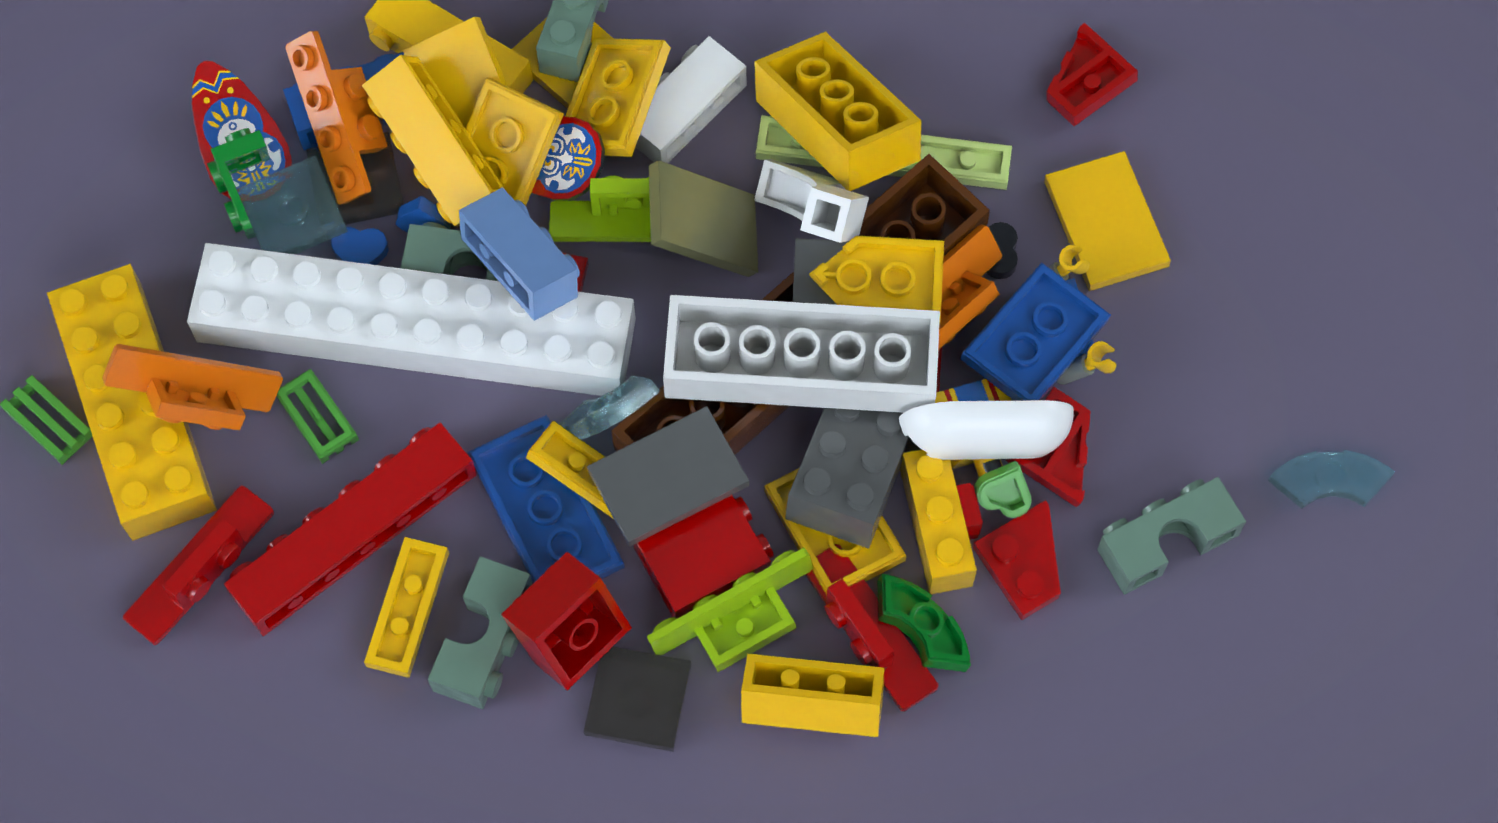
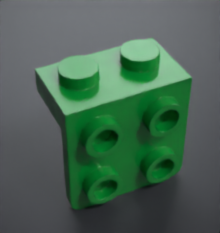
[207,128,270,240]

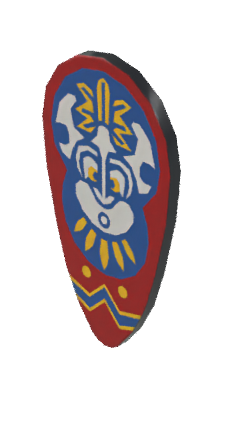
[192,61,292,205]
[531,116,605,201]

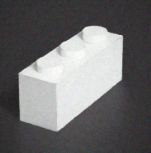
[636,36,747,163]

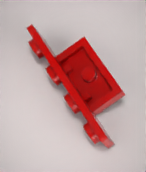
[123,485,274,645]
[805,544,939,711]

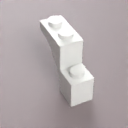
[754,159,869,243]

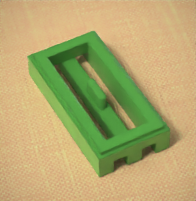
[276,369,359,464]
[0,375,93,465]

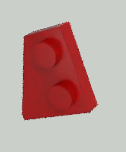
[1046,23,1138,126]
[1005,387,1091,507]
[973,500,1061,620]

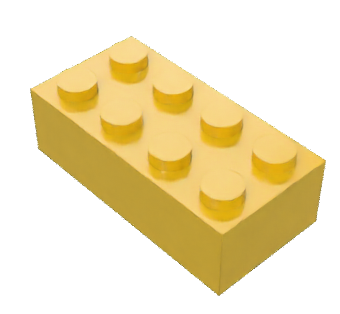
[754,31,921,191]

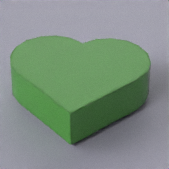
[974,461,1032,518]

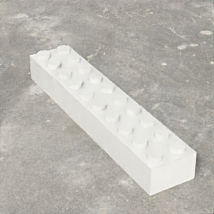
[187,243,636,399]

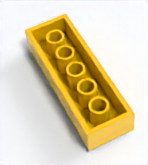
[47,264,217,541]

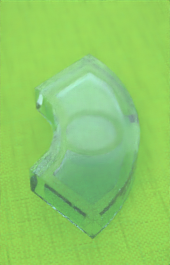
[559,376,660,439]
[1268,450,1395,509]

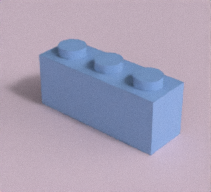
[459,187,580,321]

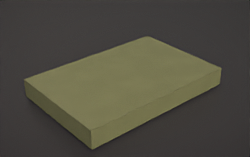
[649,160,758,277]

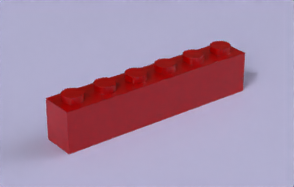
[224,422,477,637]

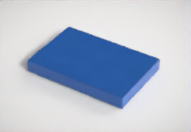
[960,263,1111,401]

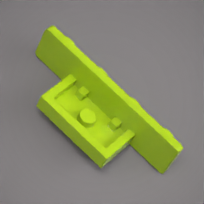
[549,176,651,242]
[647,548,813,672]

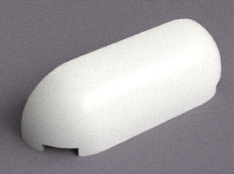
[899,400,1074,460]

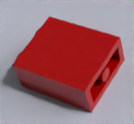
[634,495,774,619]

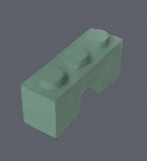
[536,0,609,82]
[401,222,498,281]
[1097,477,1246,595]
[428,556,533,709]

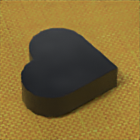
[986,222,1018,279]

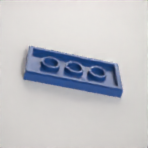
[467,415,625,583]

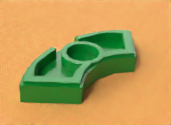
[877,574,971,672]

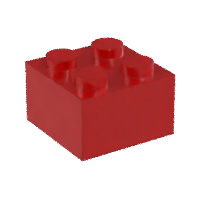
[501,552,632,691]

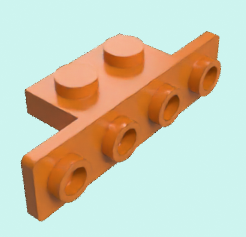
[285,31,388,205]
[938,224,1002,350]
[102,344,283,431]

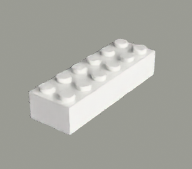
[663,295,940,413]

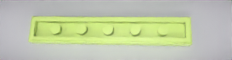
[756,115,1012,190]

